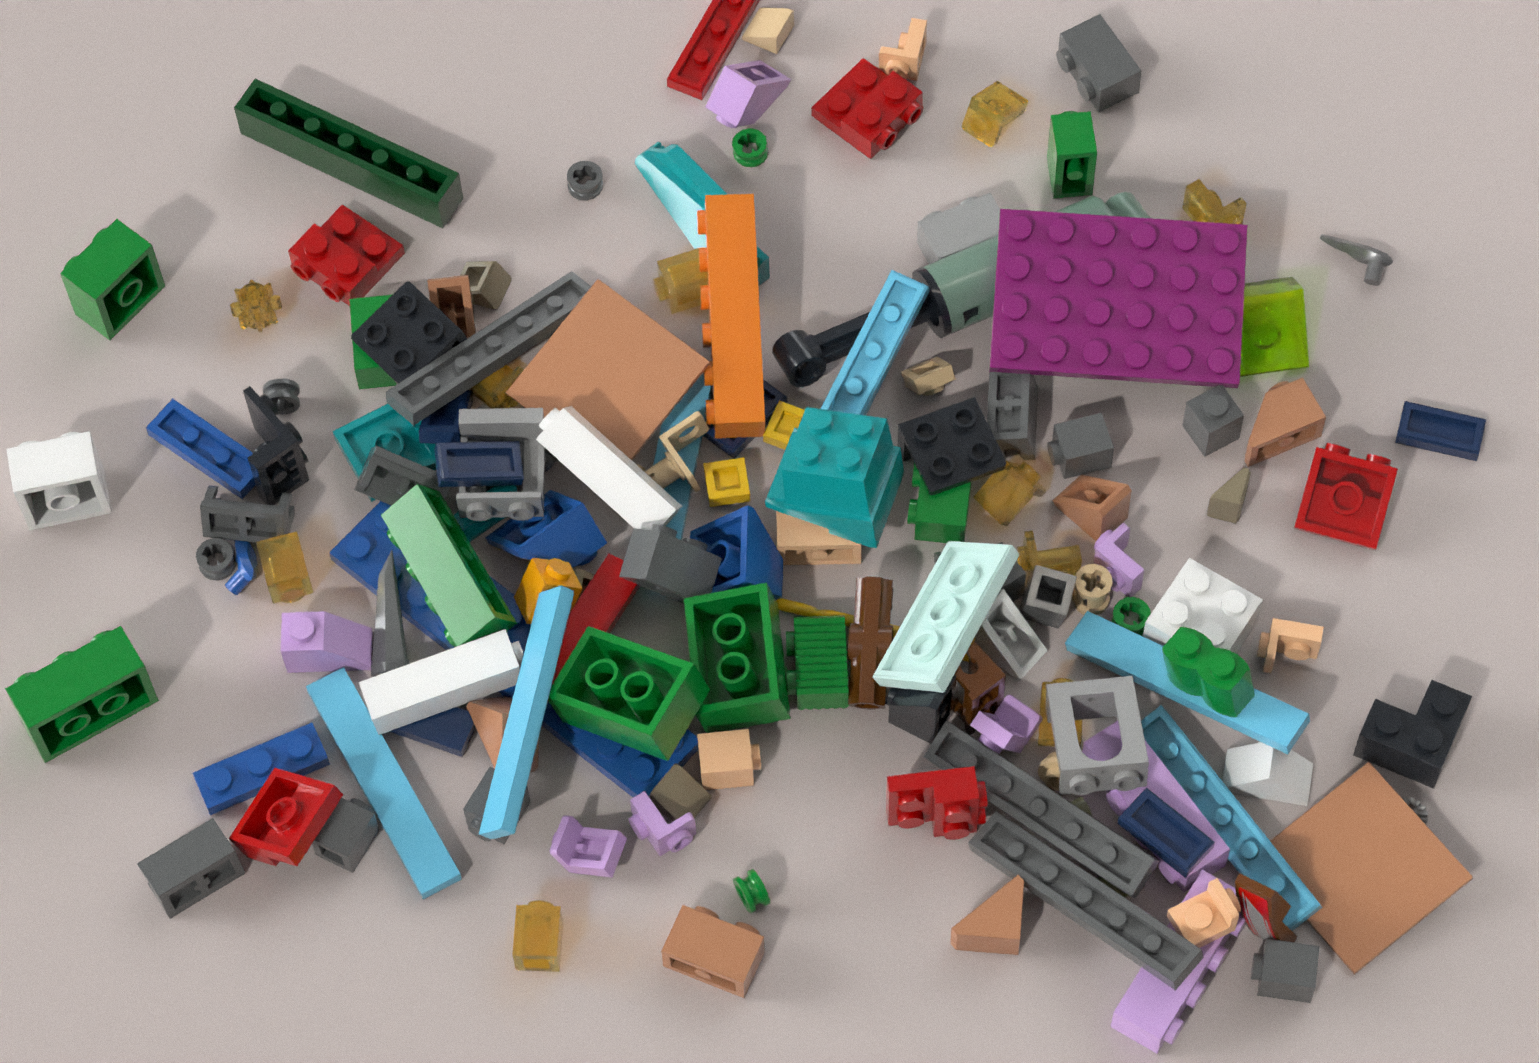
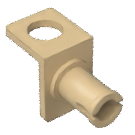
[644,411,709,493]

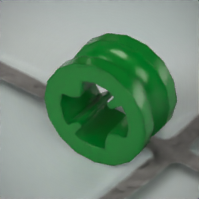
[732,128,769,168]
[1112,597,1151,636]
[733,869,771,914]

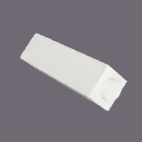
[536,406,683,530]
[359,629,524,735]

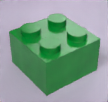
[60,219,165,340]

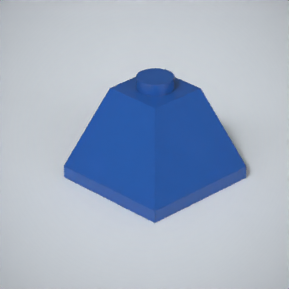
[485,490,607,567]
[690,505,783,600]

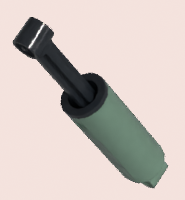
[772,192,1151,388]

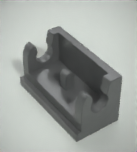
[987,372,1038,460]
[354,446,450,506]
[200,485,295,545]
[137,818,245,919]

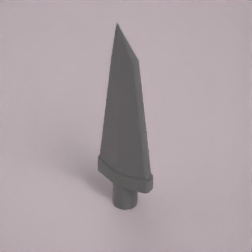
[371,550,409,677]

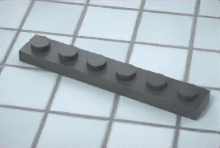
[386,271,592,425]
[923,720,1160,898]
[968,811,1204,991]

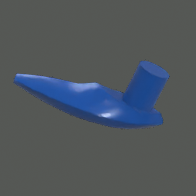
[225,540,258,595]

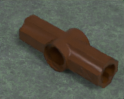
[848,576,894,710]

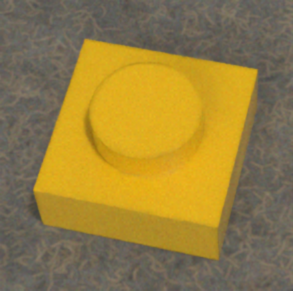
[763,400,805,450]
[703,457,751,507]

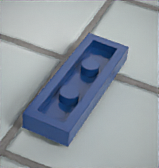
[146,398,256,500]
[192,723,330,815]

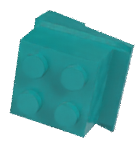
[765,407,904,548]

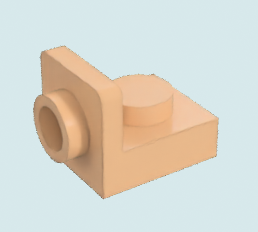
[879,18,927,81]
[1257,618,1324,673]
[1167,878,1241,948]

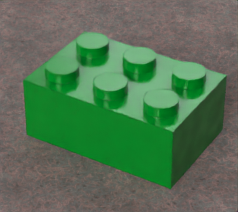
[684,582,791,733]
[5,626,159,763]
[548,626,710,761]

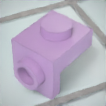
[1093,523,1144,597]
[970,695,1042,753]
[628,791,696,856]
[550,815,627,878]

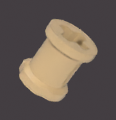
[1072,564,1113,615]

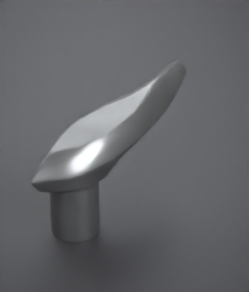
[1320,234,1394,286]

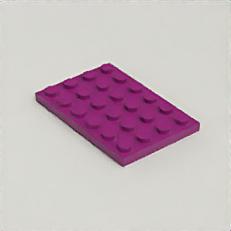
[989,209,1248,388]

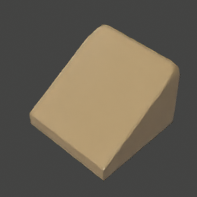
[742,8,794,54]

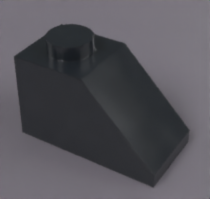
[885,675,956,744]

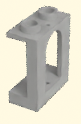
[456,408,545,521]
[1045,676,1149,795]

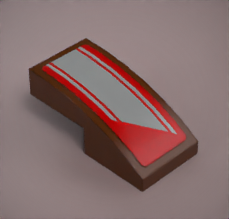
[1235,873,1298,943]

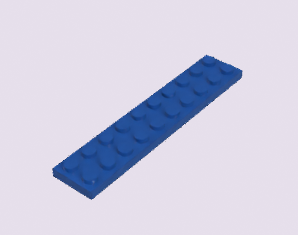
[329,501,698,798]

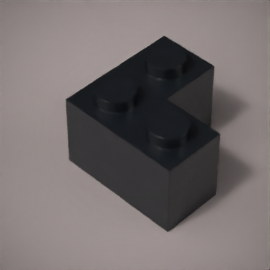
[1353,680,1472,789]

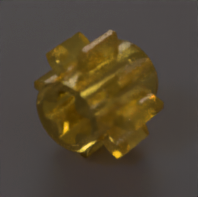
[230,280,282,333]

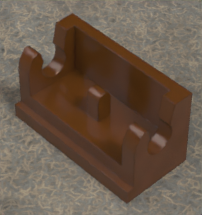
[953,642,1006,735]

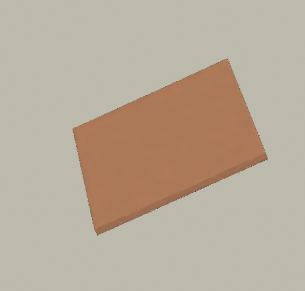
[506,279,710,460]
[1270,762,1473,975]

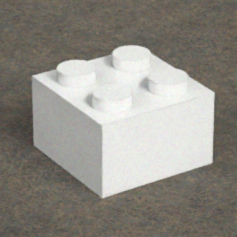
[6,431,112,530]
[1143,558,1263,654]

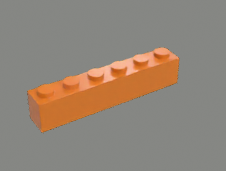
[697,194,765,438]

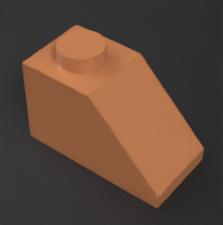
[1244,377,1326,467]

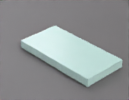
[873,541,1020,693]

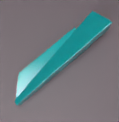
[635,142,770,286]

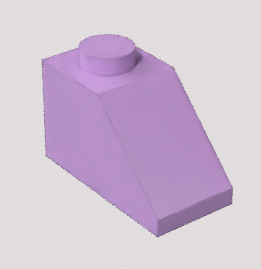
[706,60,791,128]
[281,611,373,673]

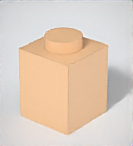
[697,729,761,790]

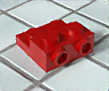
[811,58,924,159]
[288,204,405,306]
[1294,443,1398,551]
[886,766,988,840]
[228,768,344,866]

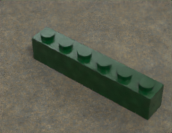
[234,78,463,229]

